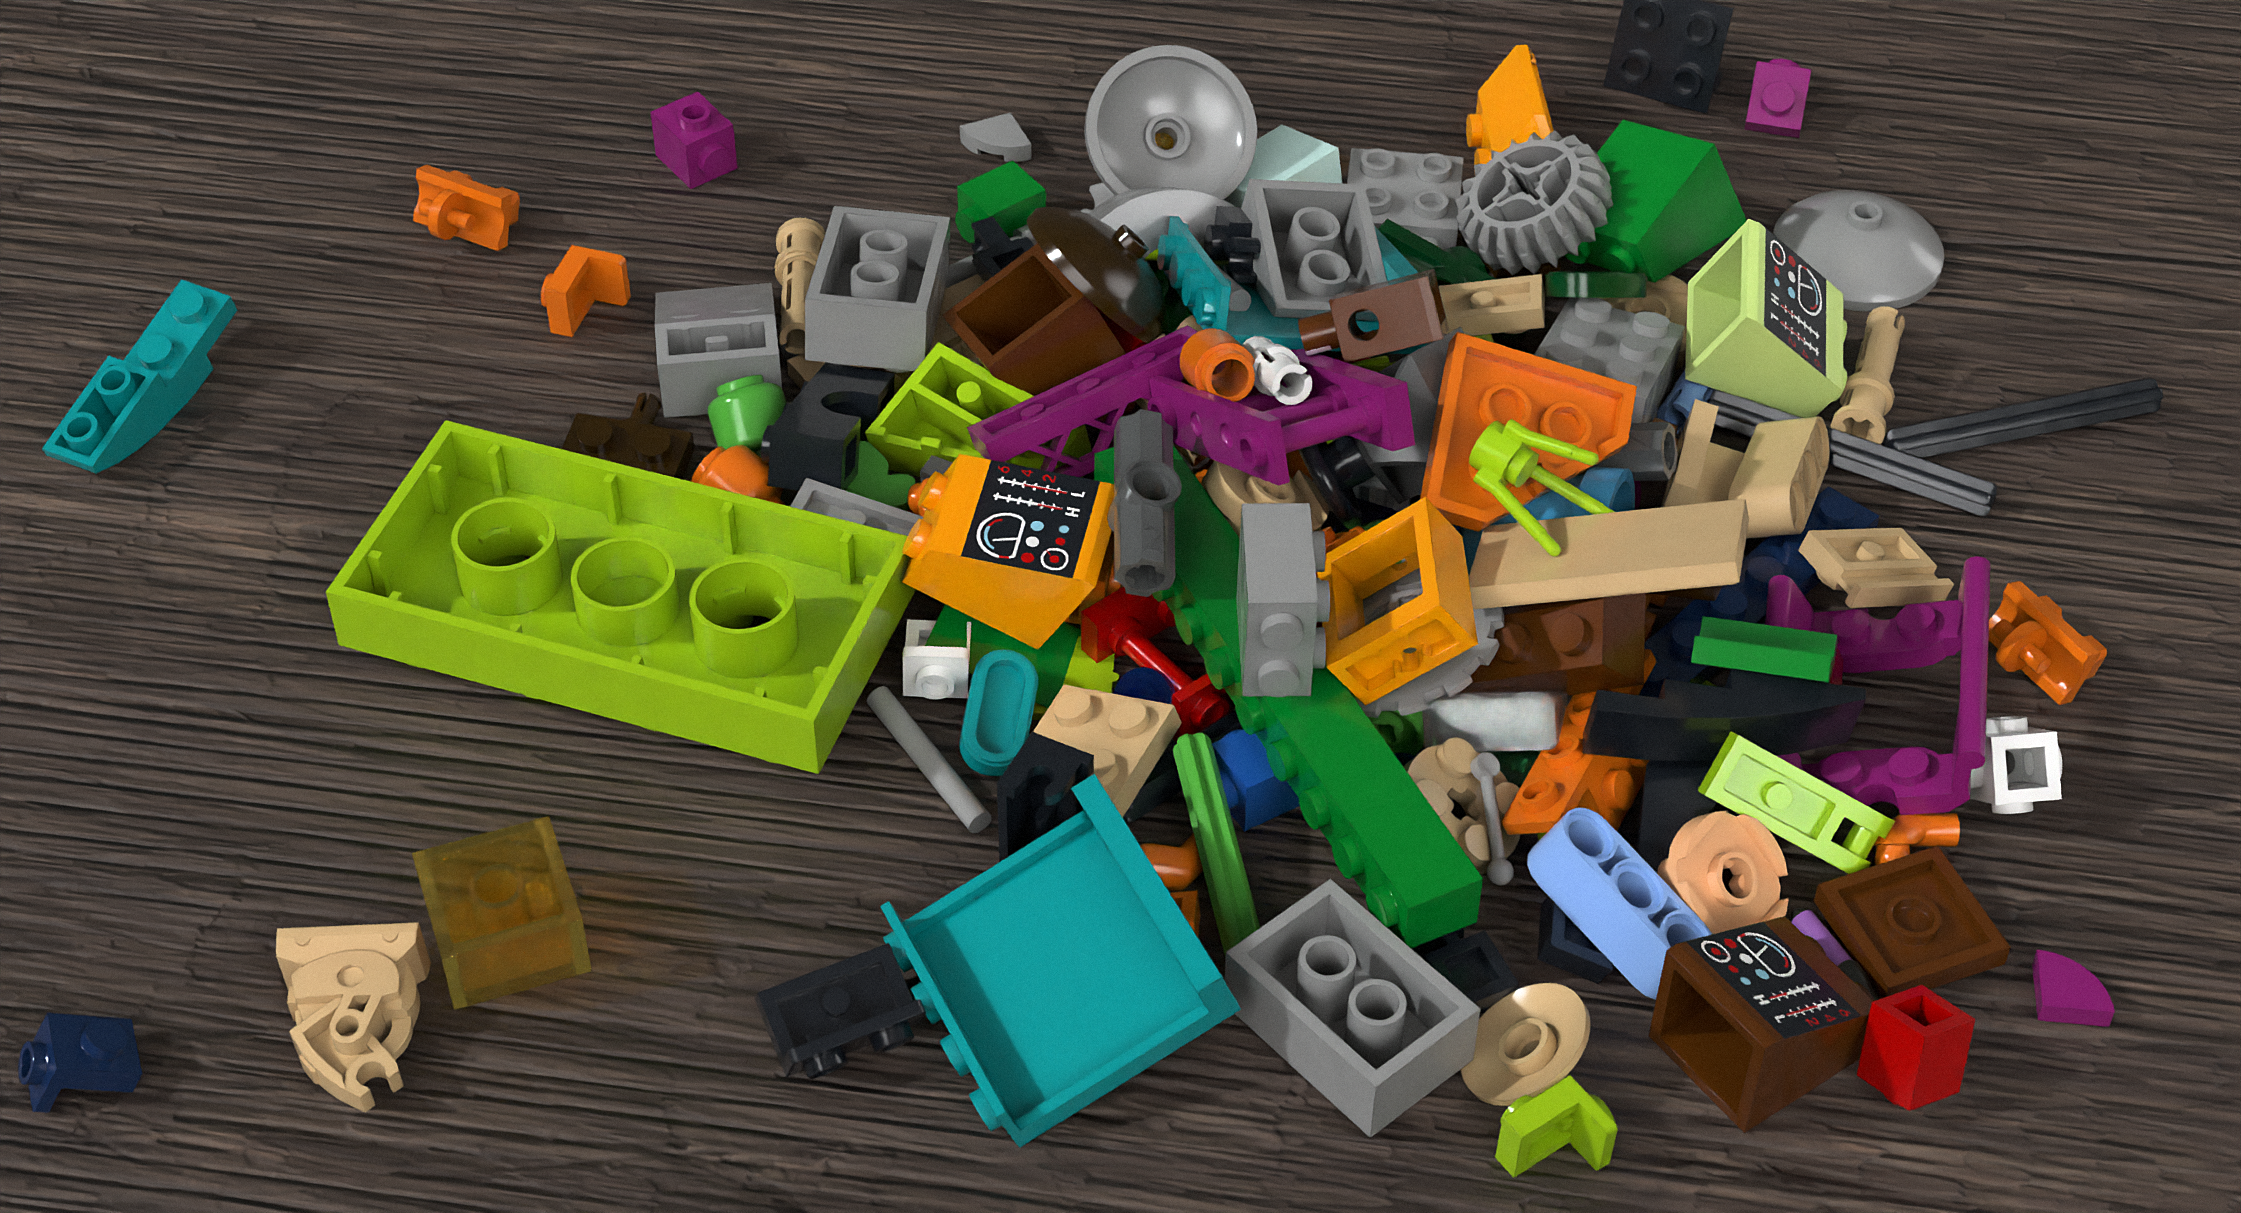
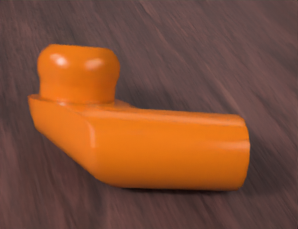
[1874,813,1960,865]

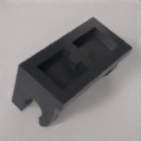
[997,732,1094,862]

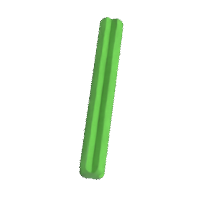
[1173,733,1260,958]

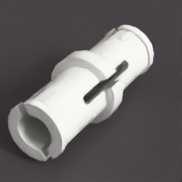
[1242,336,1312,405]

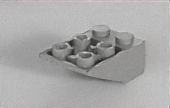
[655,283,782,418]

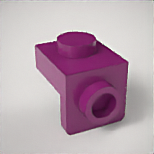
[1744,59,1811,138]

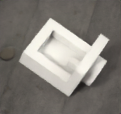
[903,619,971,700]

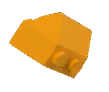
[1466,45,1554,165]

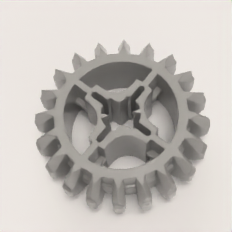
[1455,130,1613,276]

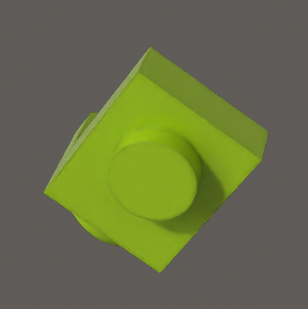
[1495,1075,1618,1178]

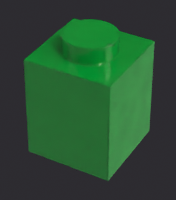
[955,160,1046,243]

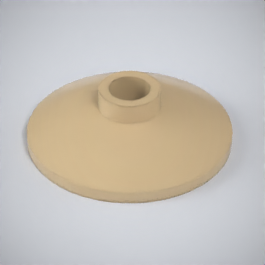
[1461,983,1590,1106]

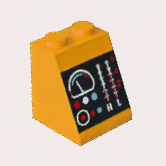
[902,454,1114,650]

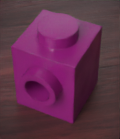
[650,91,738,189]

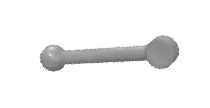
[1470,752,1514,885]

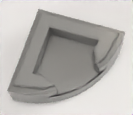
[960,112,1032,162]

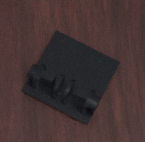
[1603,0,1734,114]

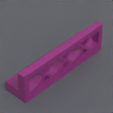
[967,325,1197,477]

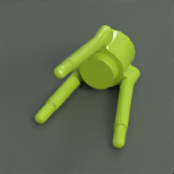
[1469,419,1615,557]

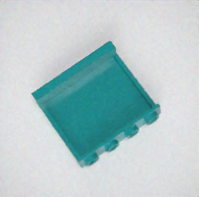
[880,774,1241,1148]

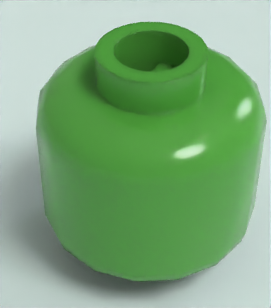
[707,375,787,464]

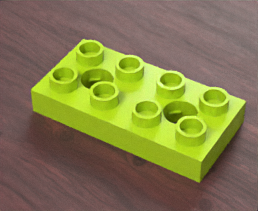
[326,420,916,774]

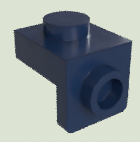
[18,1013,142,1113]

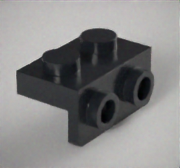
[755,943,926,1080]

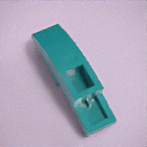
[42,279,237,474]

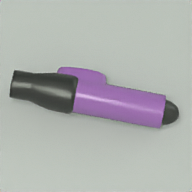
[1790,908,1881,1001]

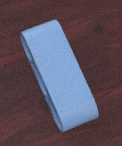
[1527,808,1712,1000]

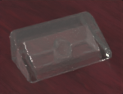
[1422,690,1567,751]

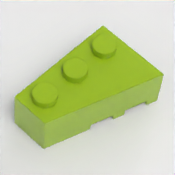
[865,342,1092,478]

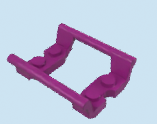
[1765,556,1991,819]

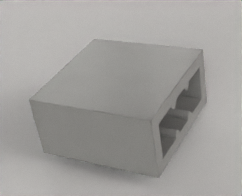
[1347,148,1464,250]
[1236,503,1330,697]

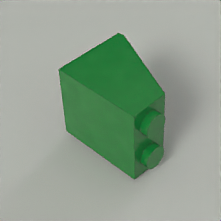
[1564,120,1747,283]

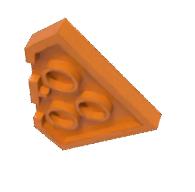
[1420,332,1637,532]

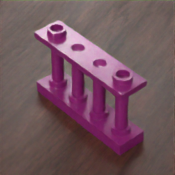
[1147,349,1415,486]

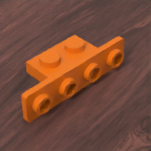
[1501,649,1657,835]

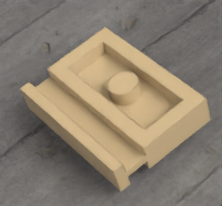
[1798,528,1954,608]

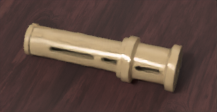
[775,218,826,354]
[1830,306,1905,444]

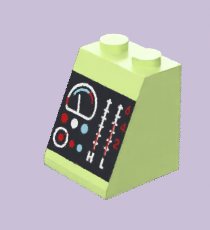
[1685,219,1847,418]

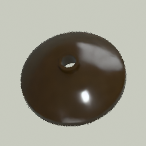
[1027,207,1169,343]

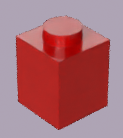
[1856,985,1976,1111]

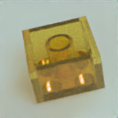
[412,816,592,1010]

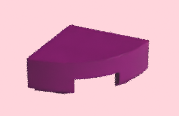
[2032,950,2115,1027]

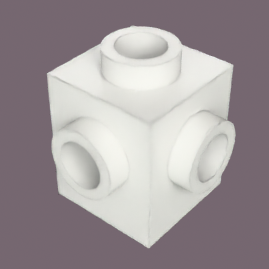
[1970,716,2063,814]

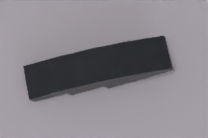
[1583,669,1866,761]

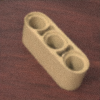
[1728,417,1830,539]

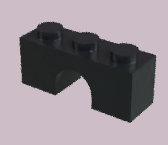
[761,362,895,491]

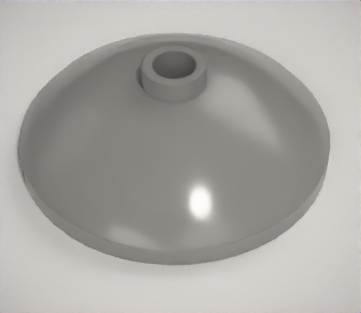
[1084,45,1257,200]
[1773,190,1944,311]

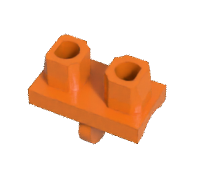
[413,164,520,251]
[1989,581,2107,705]

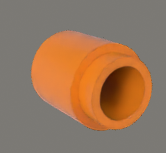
[1180,328,1255,402]

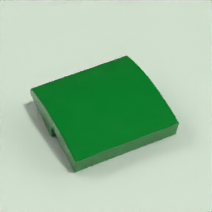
[1691,616,1838,683]

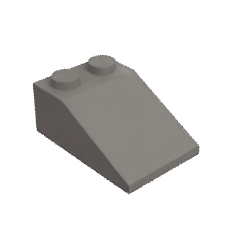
[1241,179,1387,321]

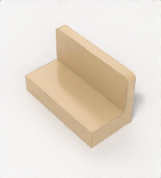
[1661,399,1745,507]

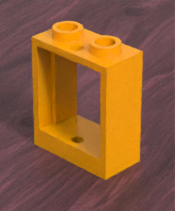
[1317,497,1478,706]

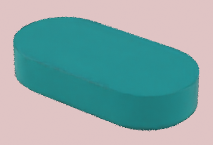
[959,649,1038,776]

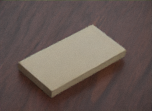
[1469,499,1749,610]

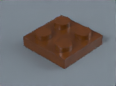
[1814,846,2011,998]

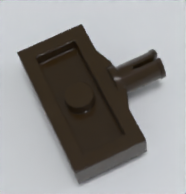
[561,392,695,479]

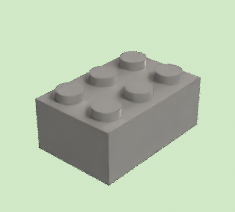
[805,206,950,373]
[1534,297,1685,423]
[1225,879,1480,1138]

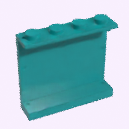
[1157,216,1431,354]

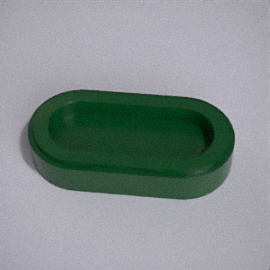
[1545,271,1647,298]

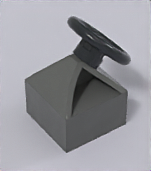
[1298,327,1464,529]

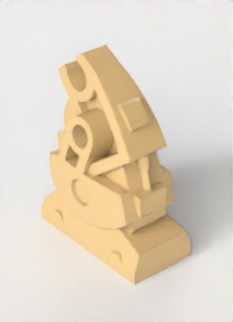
[276,922,431,1112]

